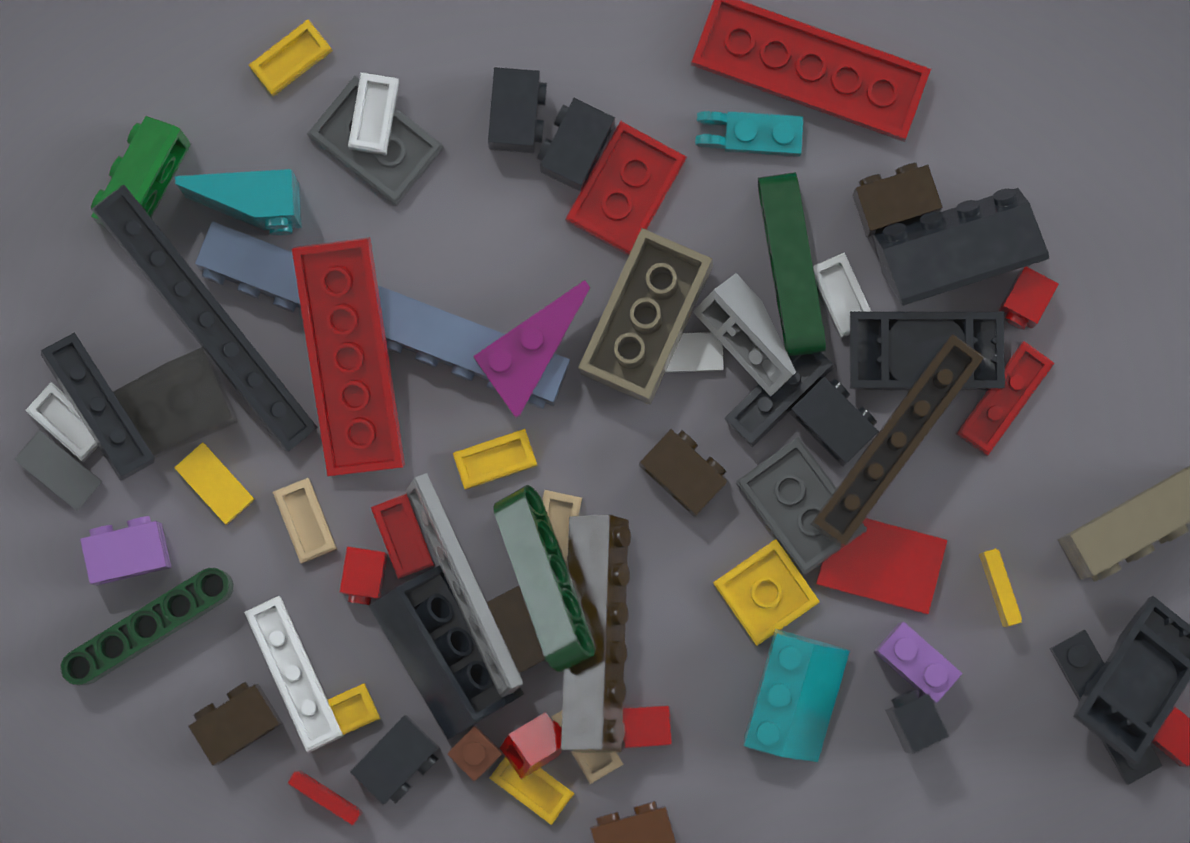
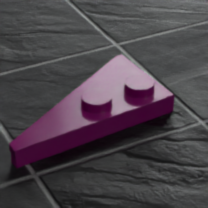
[473,280,590,419]

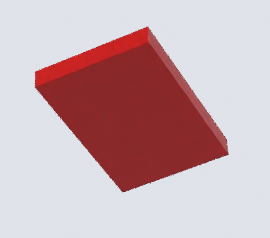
[565,121,687,256]
[815,518,948,615]

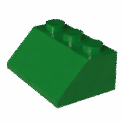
[91,116,191,227]

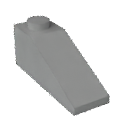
[693,273,796,396]

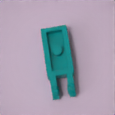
[695,111,804,156]

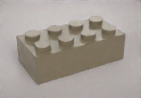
[578,228,713,405]
[1057,465,1190,582]

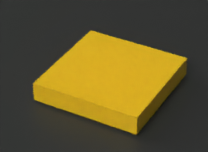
[713,539,820,646]

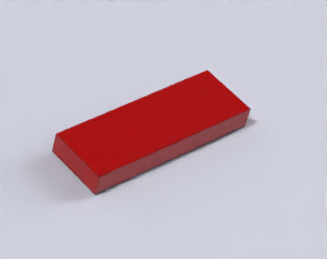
[956,341,1055,456]

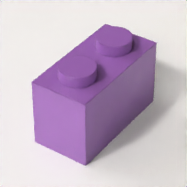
[80,516,172,586]
[874,622,963,703]

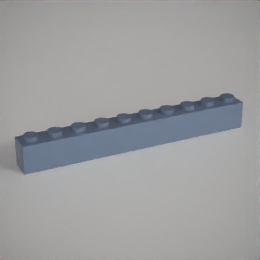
[195,221,570,409]

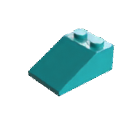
[175,169,301,235]

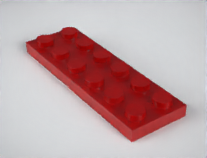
[691,0,931,142]
[292,237,405,477]

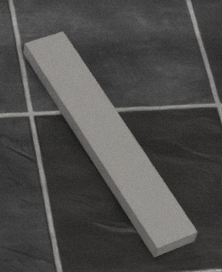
[406,473,523,697]

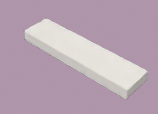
[244,596,344,753]

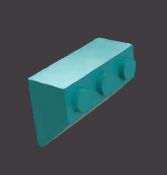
[743,629,850,762]

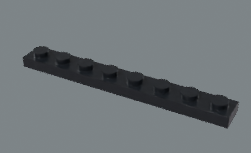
[92,184,318,452]

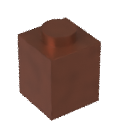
[447,726,503,782]

